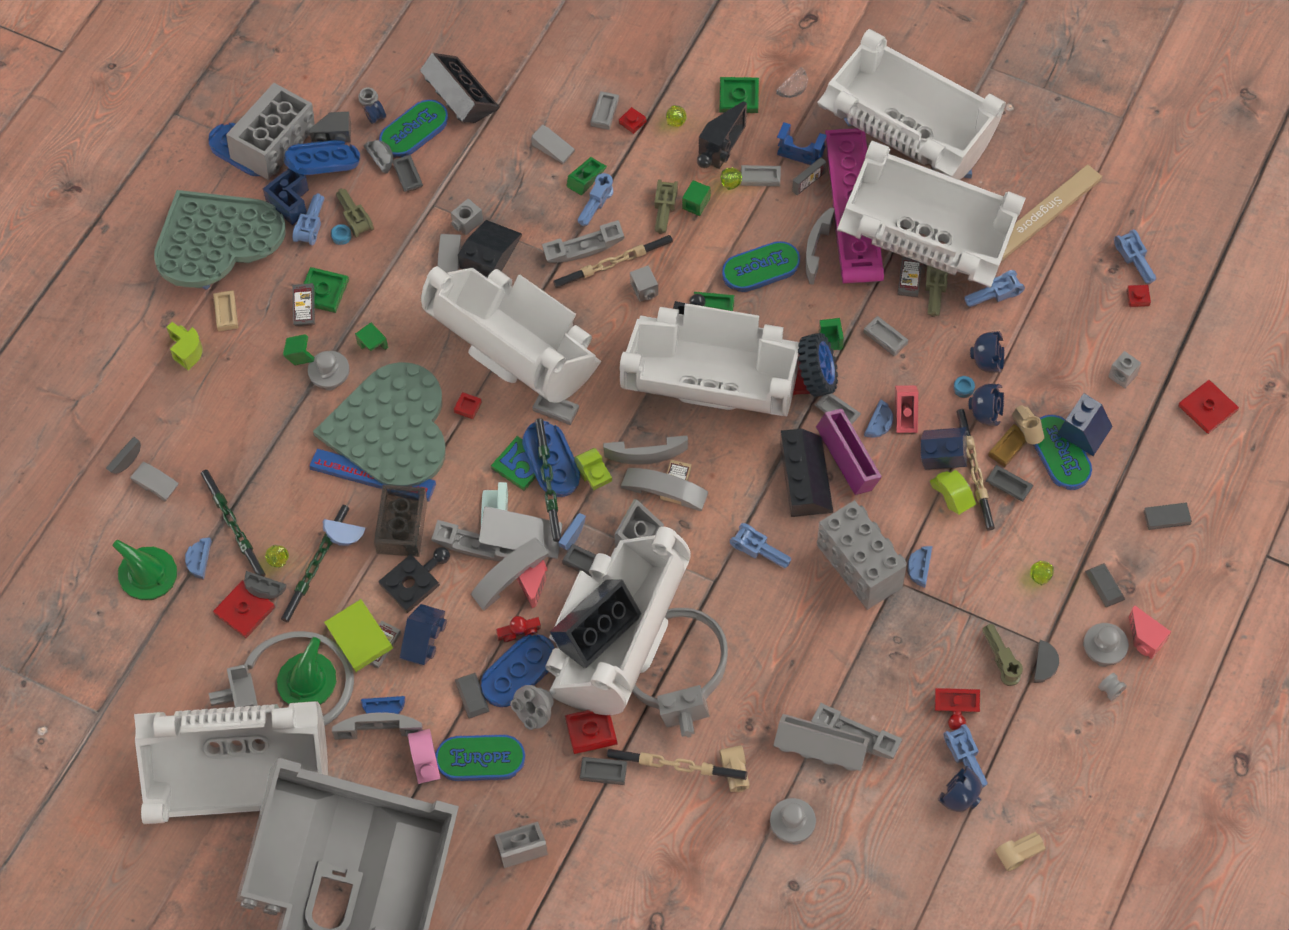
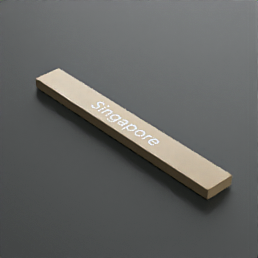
[1000,164,1102,263]

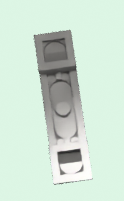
[806,208,835,285]
[542,220,625,263]
[603,435,688,465]
[621,468,708,511]
[432,520,514,561]
[471,538,549,611]
[811,703,902,759]
[332,713,424,740]

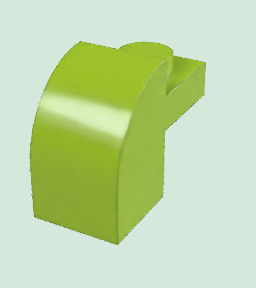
[166,322,203,371]
[574,448,612,490]
[930,470,976,515]

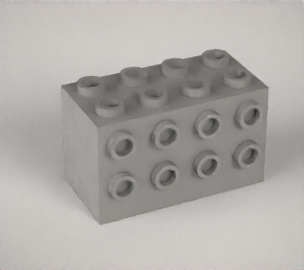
[817,500,907,610]

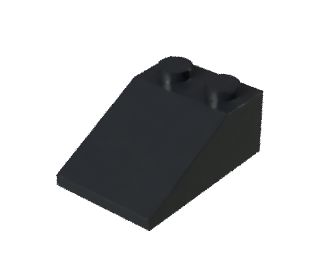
[458,220,522,278]

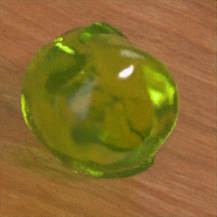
[666,105,687,127]
[720,168,742,190]
[265,545,289,568]
[1030,560,1054,586]

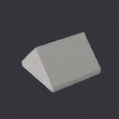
[615,499,664,548]
[494,822,548,868]

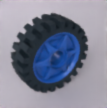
[798,333,838,397]

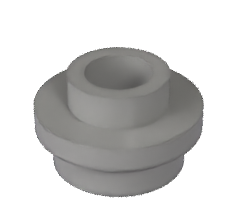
[358,87,378,106]

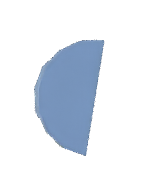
[864,399,893,438]
[558,513,586,550]
[322,519,365,546]
[185,538,212,579]
[907,546,932,587]

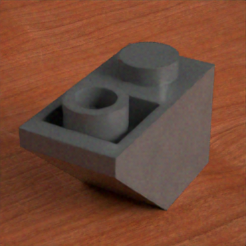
[309,112,351,143]

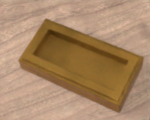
[988,424,1027,467]

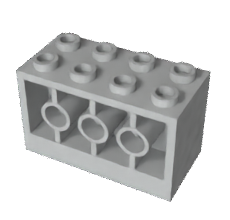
[226,83,315,180]

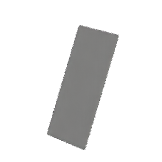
[479,506,562,559]

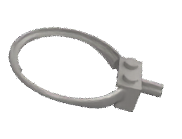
[632,608,728,738]
[209,631,354,726]

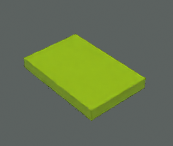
[324,599,393,672]

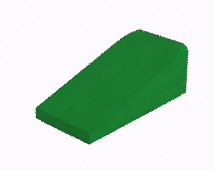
[566,157,607,195]

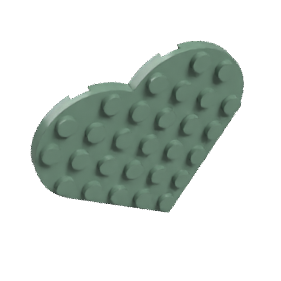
[154,190,286,288]
[313,362,446,488]

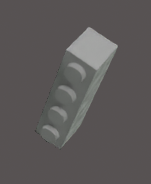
[773,714,870,771]

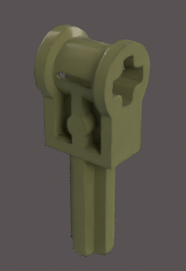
[654,179,678,234]
[336,188,374,238]
[925,265,948,317]
[982,624,1023,686]

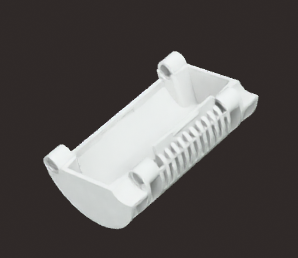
[817,29,1006,180]
[837,141,1026,288]
[421,266,601,403]
[620,303,800,417]
[545,526,691,715]
[134,702,328,824]

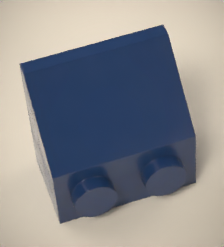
[1057,393,1113,456]
[921,427,967,470]

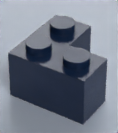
[263,168,309,225]
[400,604,447,665]

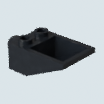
[697,101,747,169]

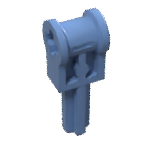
[577,173,613,226]
[292,193,325,245]
[1114,229,1156,284]
[965,270,1025,307]
[730,523,791,568]
[943,724,987,788]

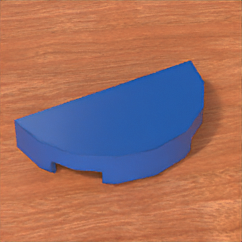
[361,696,406,714]

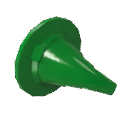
[112,539,177,600]
[277,637,337,705]

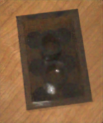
[374,485,428,557]

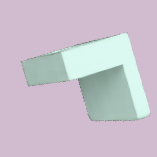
[481,482,508,524]

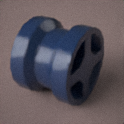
[364,100,387,124]

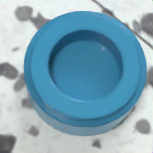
[331,224,352,245]
[953,376,975,398]

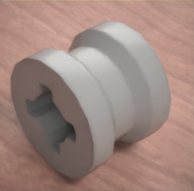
[1098,673,1127,701]

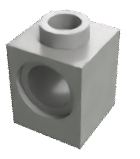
[451,199,483,235]
[630,265,658,302]
[1108,351,1141,388]

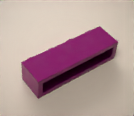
[816,409,882,495]

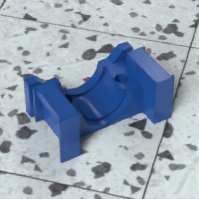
[777,122,827,165]

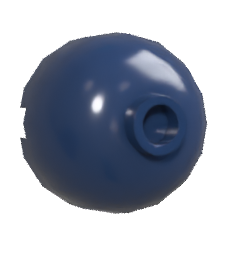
[970,331,1005,373]
[968,384,1004,426]
[938,766,982,812]

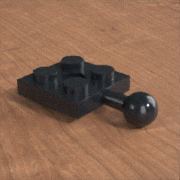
[378,547,450,613]

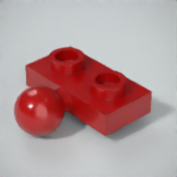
[496,616,541,642]
[934,688,980,731]

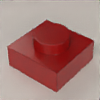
[619,107,646,134]
[1127,285,1151,307]
[454,392,482,420]

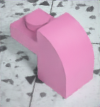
[408,729,440,784]

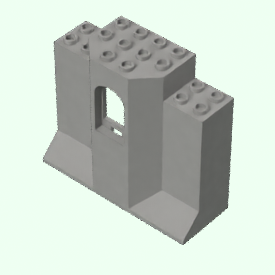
[236,758,459,930]

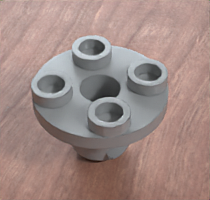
[308,351,350,391]
[1083,623,1129,667]
[510,685,554,730]
[770,798,816,845]

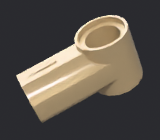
[1012,405,1044,444]
[719,745,749,793]
[995,832,1045,871]

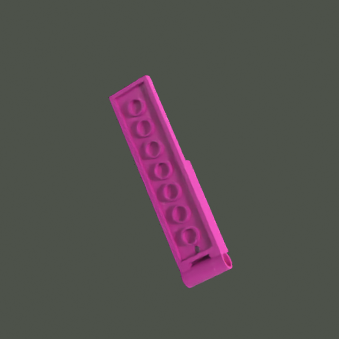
[825,128,884,284]

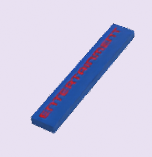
[309,449,436,502]

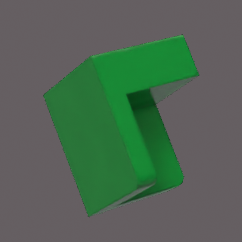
[682,180,711,216]
[819,318,844,350]
[355,322,388,351]
[283,334,315,366]

